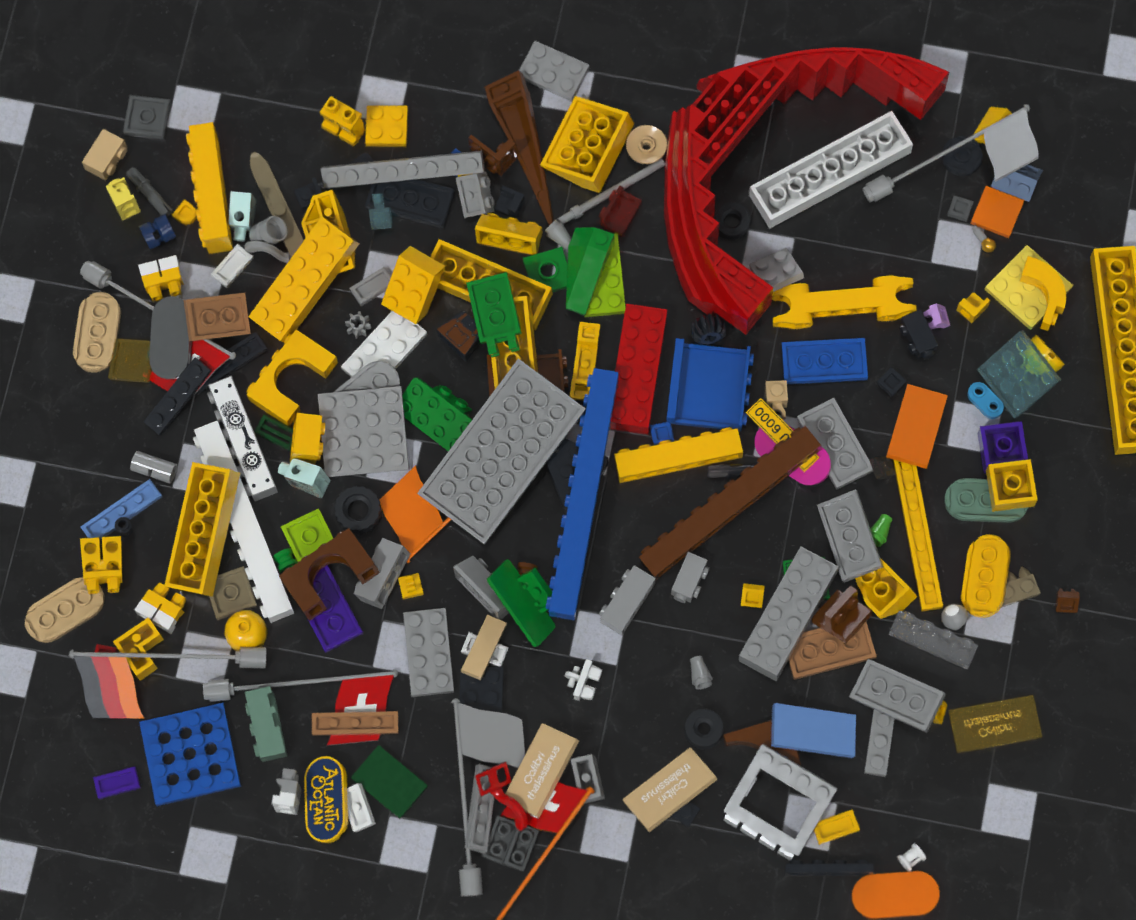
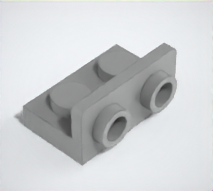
[456,171,495,218]

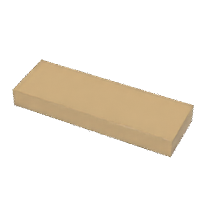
[461,615,507,680]

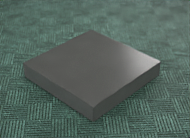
[123,95,170,140]

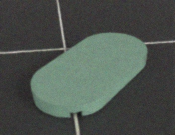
[944,478,1028,522]

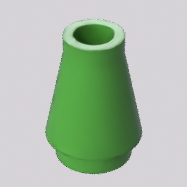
[870,514,892,547]

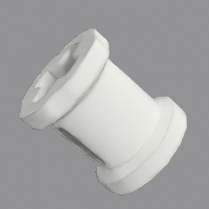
[897,843,926,872]

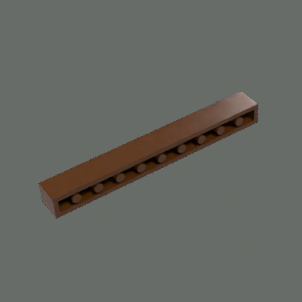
[639,426,822,580]

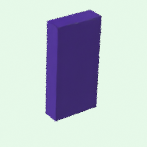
[93,766,141,799]

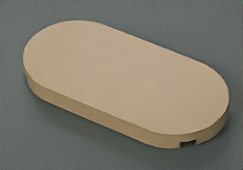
[73,292,121,372]
[25,577,105,642]

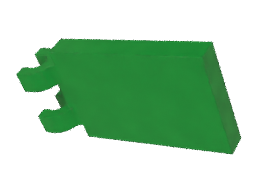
[466,272,522,358]

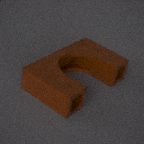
[279,528,380,621]

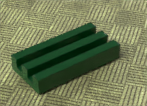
[254,414,293,452]

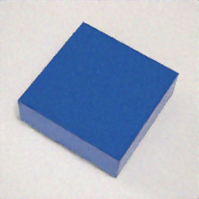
[650,422,674,445]

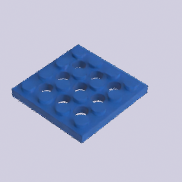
[139,703,241,806]

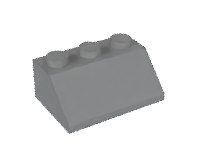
[453,556,509,620]

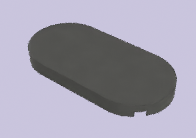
[149,296,192,380]

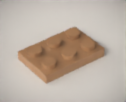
[184,293,251,342]

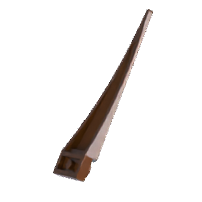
[485,70,554,225]

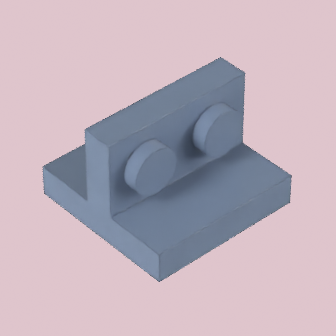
[991,164,1043,202]

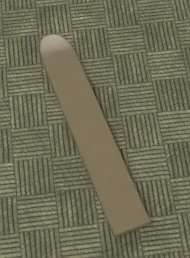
[250,152,304,258]

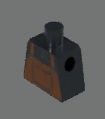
[436,311,480,362]

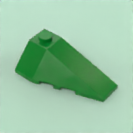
[566,227,614,316]

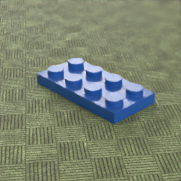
[781,338,868,384]

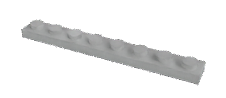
[321,151,485,188]

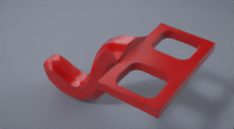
[475,762,528,831]

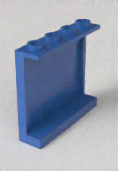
[667,338,754,432]

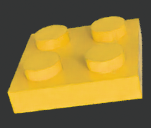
[365,105,408,147]

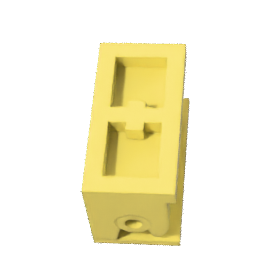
[106,177,141,221]

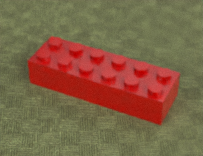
[610,304,667,435]

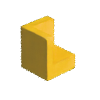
[957,292,990,323]

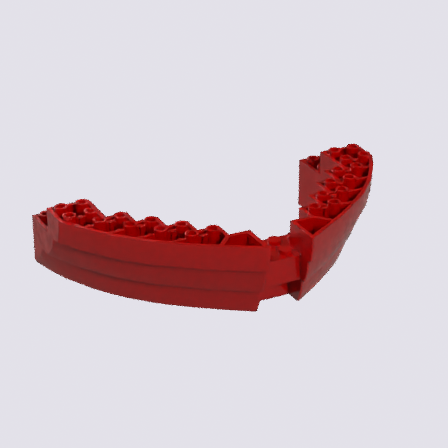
[664,47,950,335]

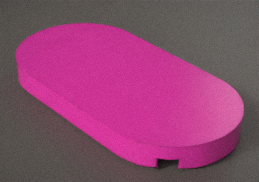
[755,424,831,486]

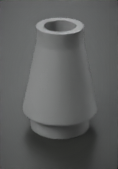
[544,220,571,250]
[690,656,713,689]

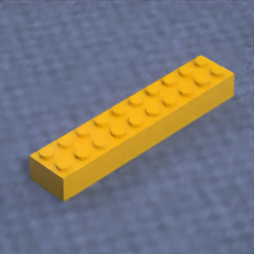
[1090,246,1136,455]

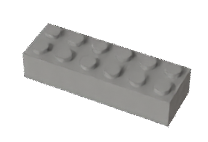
[739,547,838,682]

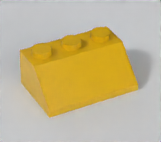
[475,213,542,255]

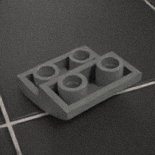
[481,815,539,872]

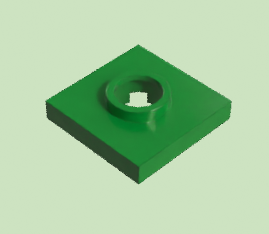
[523,247,568,292]

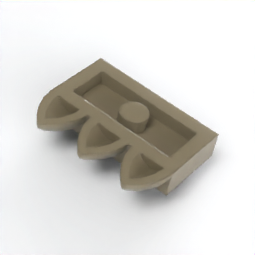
[1001,567,1040,608]

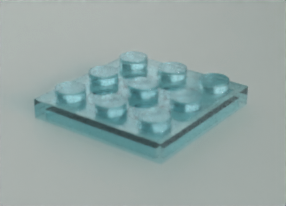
[977,330,1061,419]

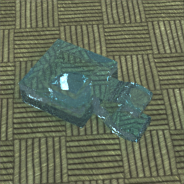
[369,193,393,230]

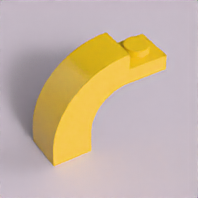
[1020,256,1066,331]

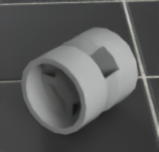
[249,216,287,245]

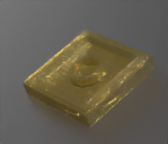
[108,339,151,383]

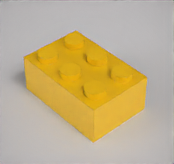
[381,246,445,324]

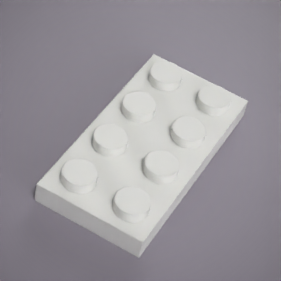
[341,311,427,377]

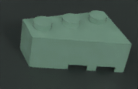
[245,686,287,762]

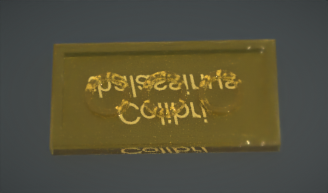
[948,695,1042,753]

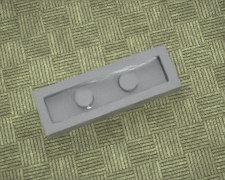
[864,709,894,777]

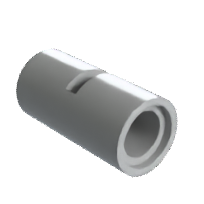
[130,451,177,484]

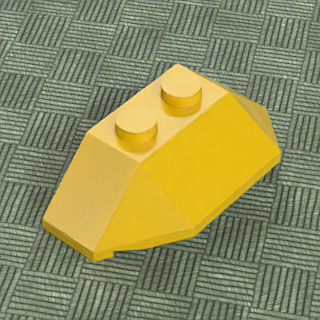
[301,190,355,274]

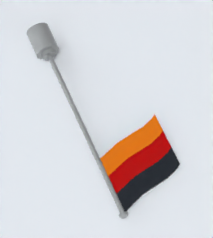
[69,647,266,719]

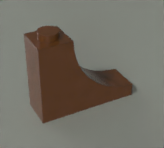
[723,720,801,766]

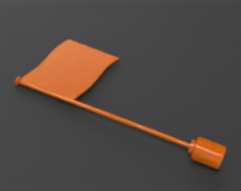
[380,465,451,563]

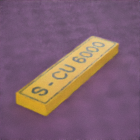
[746,398,819,473]

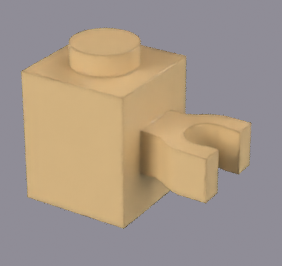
[765,380,788,419]

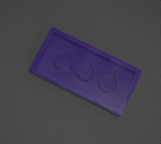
[307,565,363,653]

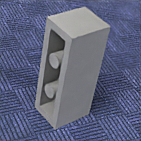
[354,538,410,609]
[599,565,656,636]

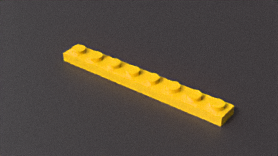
[893,459,943,612]

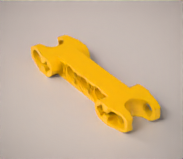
[772,275,917,329]

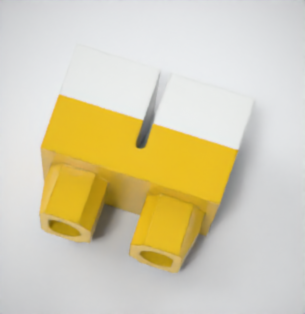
[138,255,184,302]
[135,582,186,634]

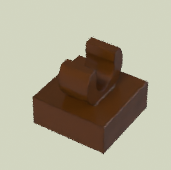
[1055,588,1080,613]

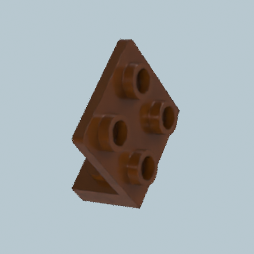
[468,135,517,176]

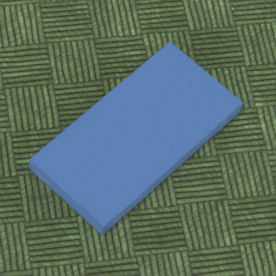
[771,703,856,758]

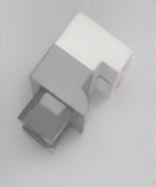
[272,768,302,815]

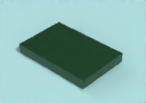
[351,745,428,819]

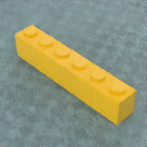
[614,427,743,483]

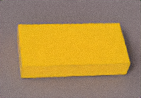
[813,810,860,845]

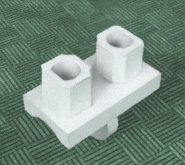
[564,659,602,701]

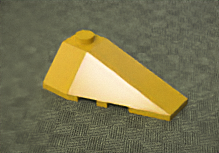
[855,558,918,619]

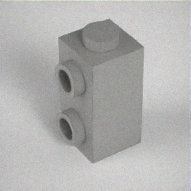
[671,552,709,603]

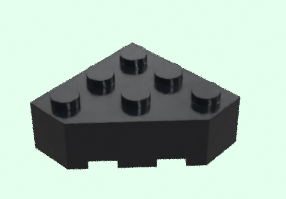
[545,438,609,512]

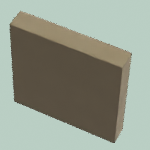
[209,566,257,620]

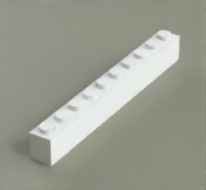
[193,421,294,623]

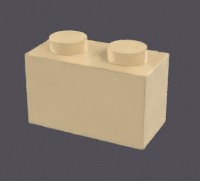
[82,129,127,180]

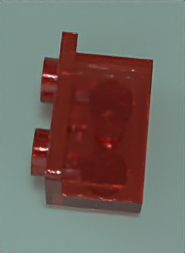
[599,186,642,237]

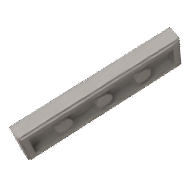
[465,764,498,853]

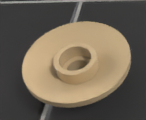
[626,125,667,164]

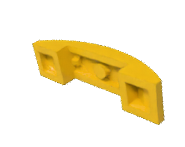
[570,322,600,401]

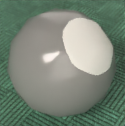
[941,603,968,631]

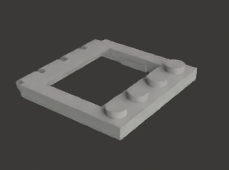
[723,744,838,861]

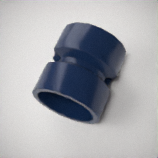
[139,214,176,250]

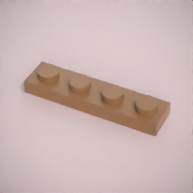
[312,711,398,736]

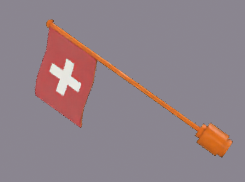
[496,782,594,920]

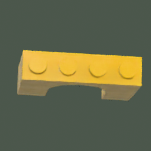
[247,330,338,427]

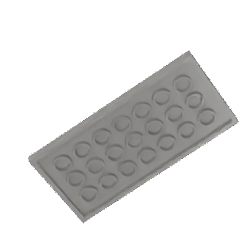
[417,358,586,544]

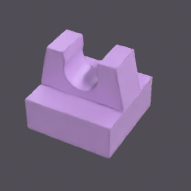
[923,303,950,329]

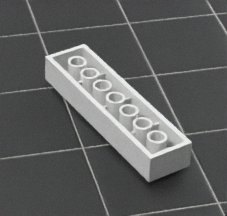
[749,111,913,229]

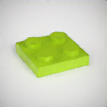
[281,508,333,562]

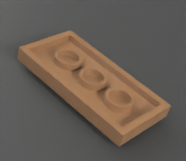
[788,622,877,680]

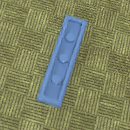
[81,479,162,540]

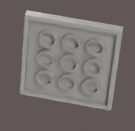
[318,386,409,477]

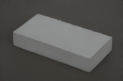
[350,267,391,306]

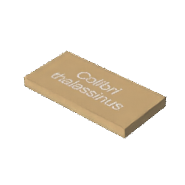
[505,723,579,818]
[622,747,717,832]

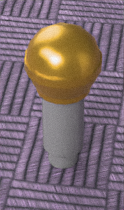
[972,225,996,253]

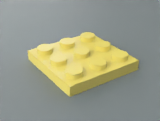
[984,245,1073,330]

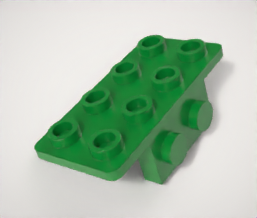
[402,377,473,452]
[487,559,555,647]

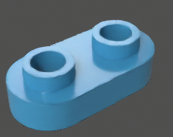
[967,382,1004,419]

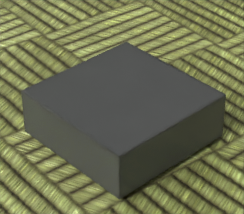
[947,195,974,222]

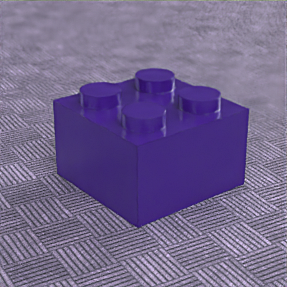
[977,421,1028,473]

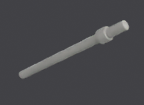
[557,158,665,224]

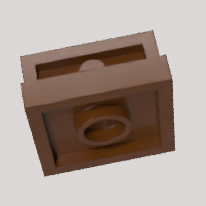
[812,586,872,643]

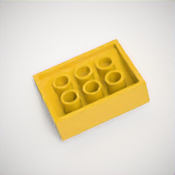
[540,96,634,193]

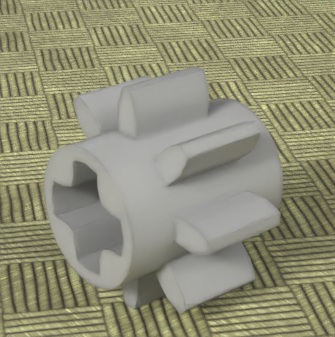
[345,311,371,339]

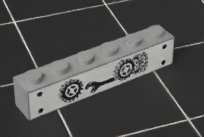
[207,376,278,502]

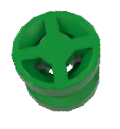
[272,548,298,573]

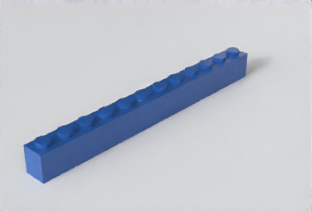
[546,368,619,620]

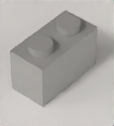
[571,754,605,804]

